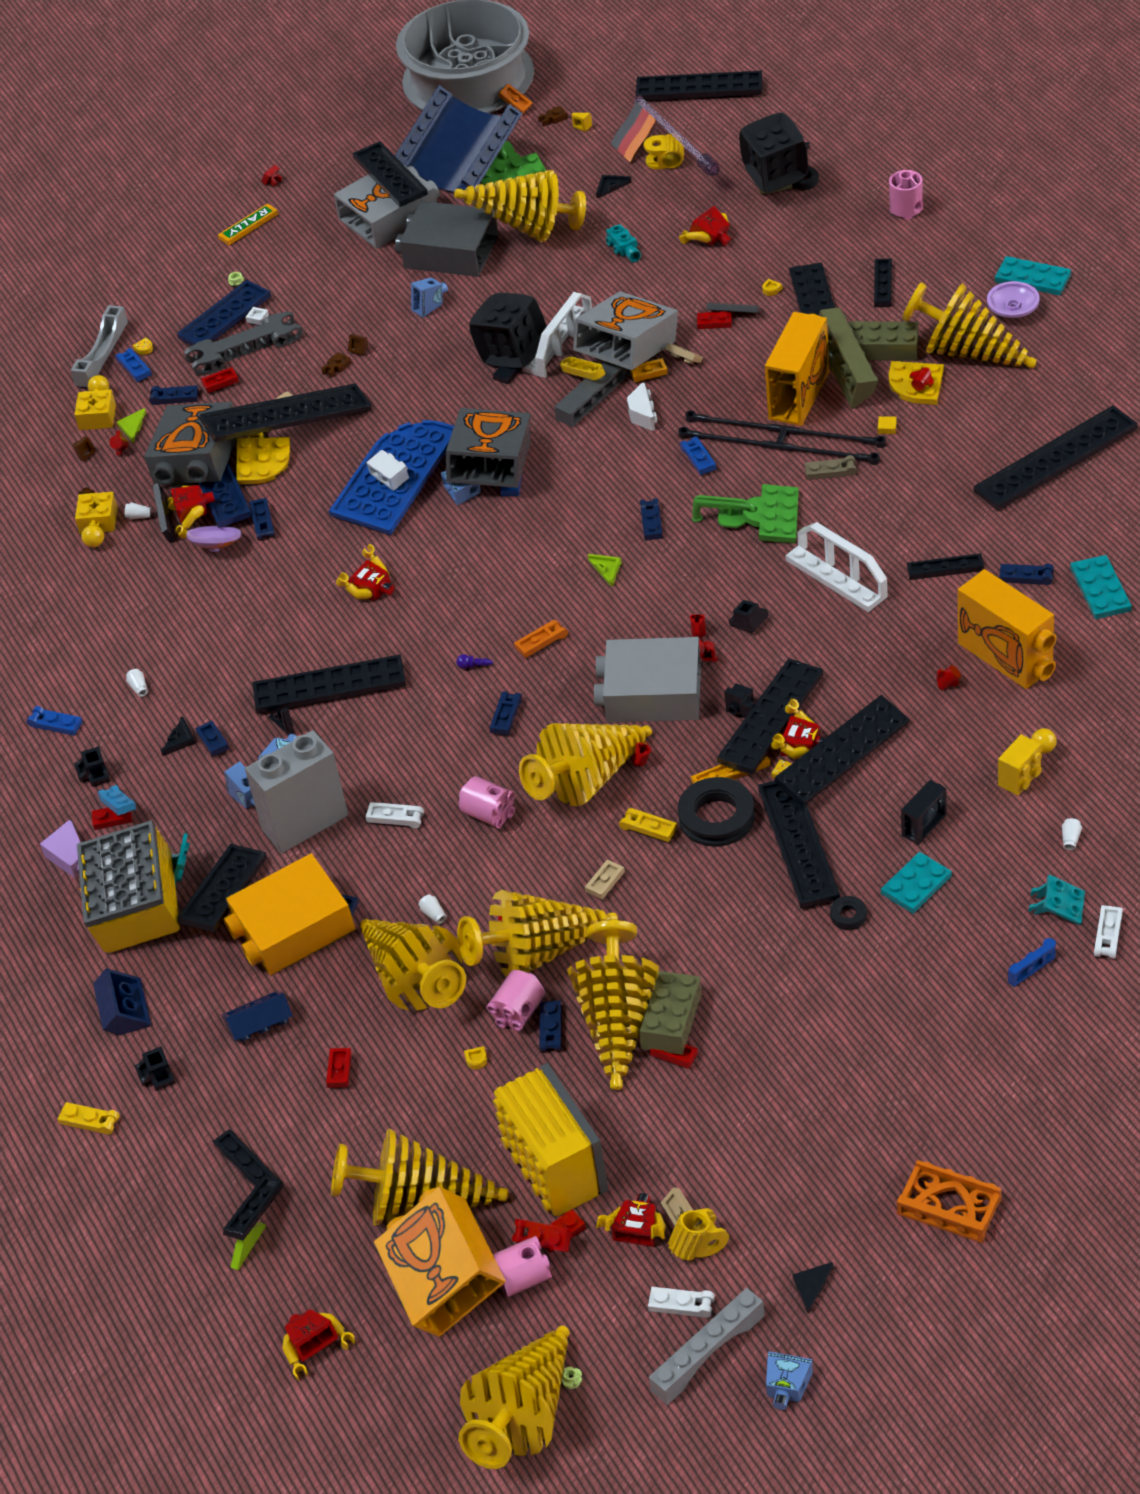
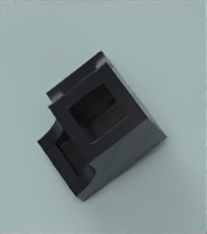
[728,600,769,633]
[724,683,754,718]
[74,746,110,787]
[134,1046,175,1091]

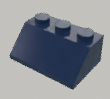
[93,968,151,1035]
[221,990,293,1042]

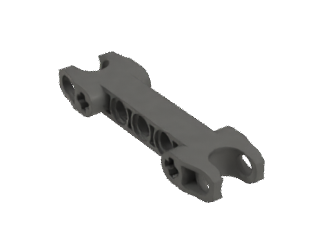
[184,311,303,376]

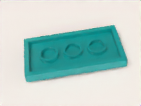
[995,256,1071,296]
[1070,555,1132,620]

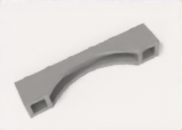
[70,305,128,387]
[649,1288,765,1405]

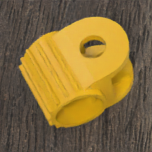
[644,134,684,169]
[668,1208,729,1261]

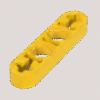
[560,357,605,380]

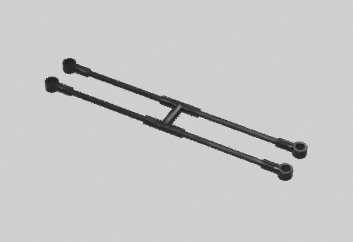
[678,410,886,465]

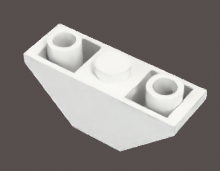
[627,383,657,431]

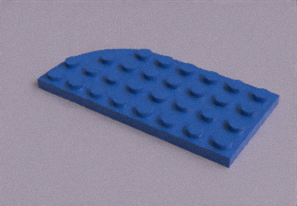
[329,420,454,535]

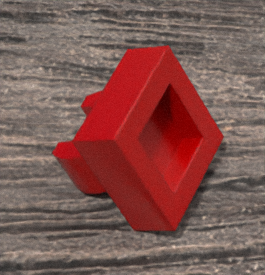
[261,165,282,187]

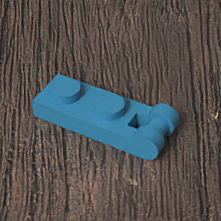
[98,785,136,815]

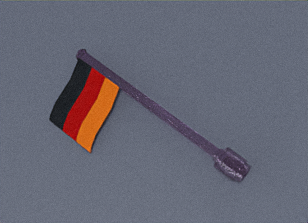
[611,95,720,176]

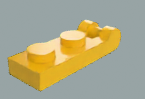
[619,808,678,842]
[57,1102,120,1135]

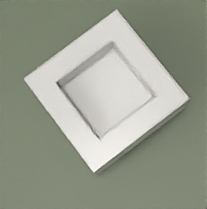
[246,307,269,325]

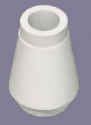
[125,502,151,520]
[126,669,148,697]
[1062,818,1082,850]
[418,894,447,924]

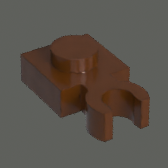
[538,106,568,127]
[321,352,352,378]

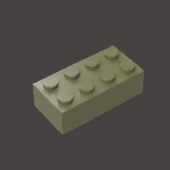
[848,321,919,361]
[640,971,702,1055]

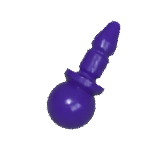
[456,654,493,669]

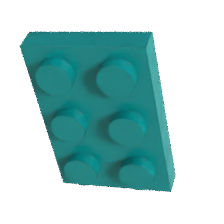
[881,851,952,914]

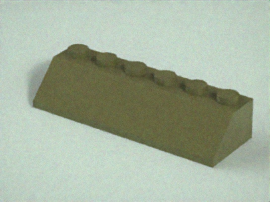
[819,307,878,409]

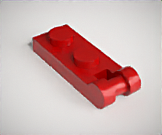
[512,1218,572,1252]

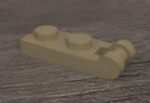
[805,455,857,480]

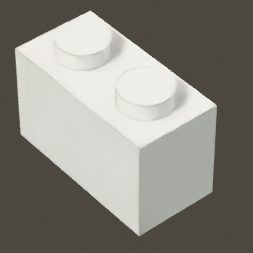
[366,450,409,491]

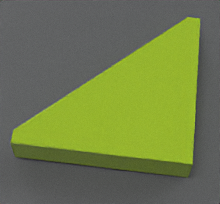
[117,408,147,443]
[588,554,621,586]
[231,1222,266,1270]

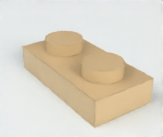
[665,343,703,364]
[585,860,625,900]
[661,1187,700,1226]

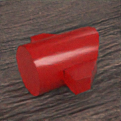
[909,367,934,391]
[109,431,129,455]
[690,614,706,638]
[699,639,719,663]
[936,665,961,691]
[632,742,651,767]

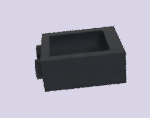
[901,780,947,845]

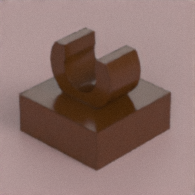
[347,333,369,355]
[72,436,96,461]

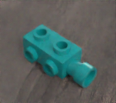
[605,224,641,262]

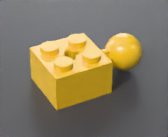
[74,375,116,430]
[75,492,118,548]
[998,728,1057,796]

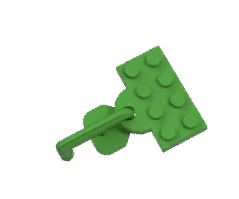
[480,141,546,186]
[692,484,799,543]

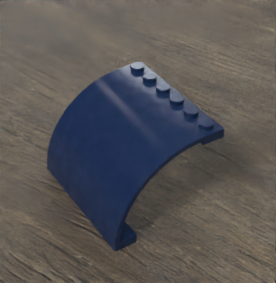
[394,85,522,193]

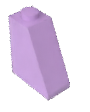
[40,820,81,878]

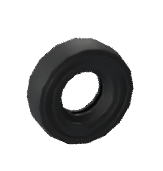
[792,166,819,190]
[830,896,867,930]

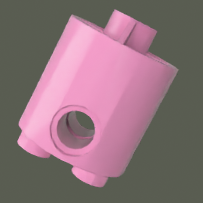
[889,170,923,220]
[459,776,515,828]
[486,970,545,1031]
[493,1236,552,1298]

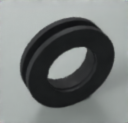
[678,777,755,847]

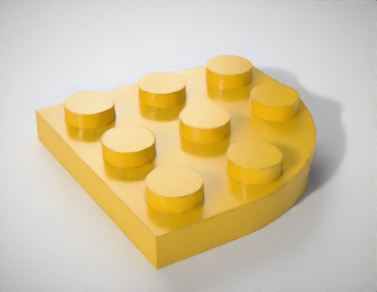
[889,361,944,405]
[237,437,290,484]

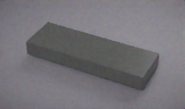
[707,302,760,313]

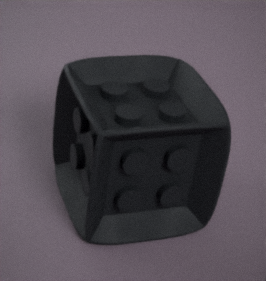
[739,112,808,193]
[469,293,547,368]

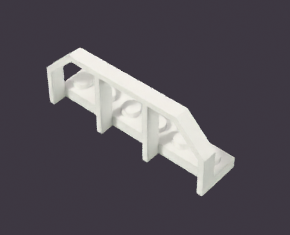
[522,292,592,378]
[786,522,888,612]

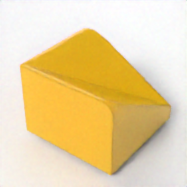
[571,113,592,132]

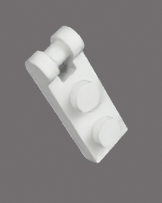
[366,802,424,829]
[1094,905,1123,959]
[648,1287,715,1318]

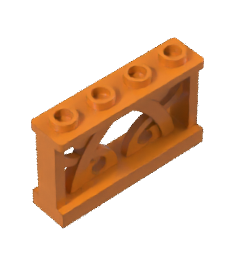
[897,1160,1002,1243]

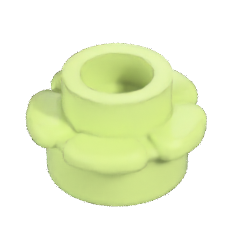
[228,272,244,287]
[561,1367,582,1389]

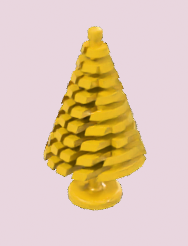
[454,170,586,242]
[902,282,1037,369]
[519,723,652,806]
[457,890,618,977]
[360,919,466,1011]
[567,920,659,1090]
[331,1128,509,1225]
[458,1325,570,1469]

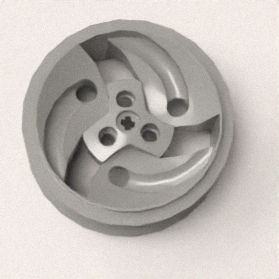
[396,0,534,113]

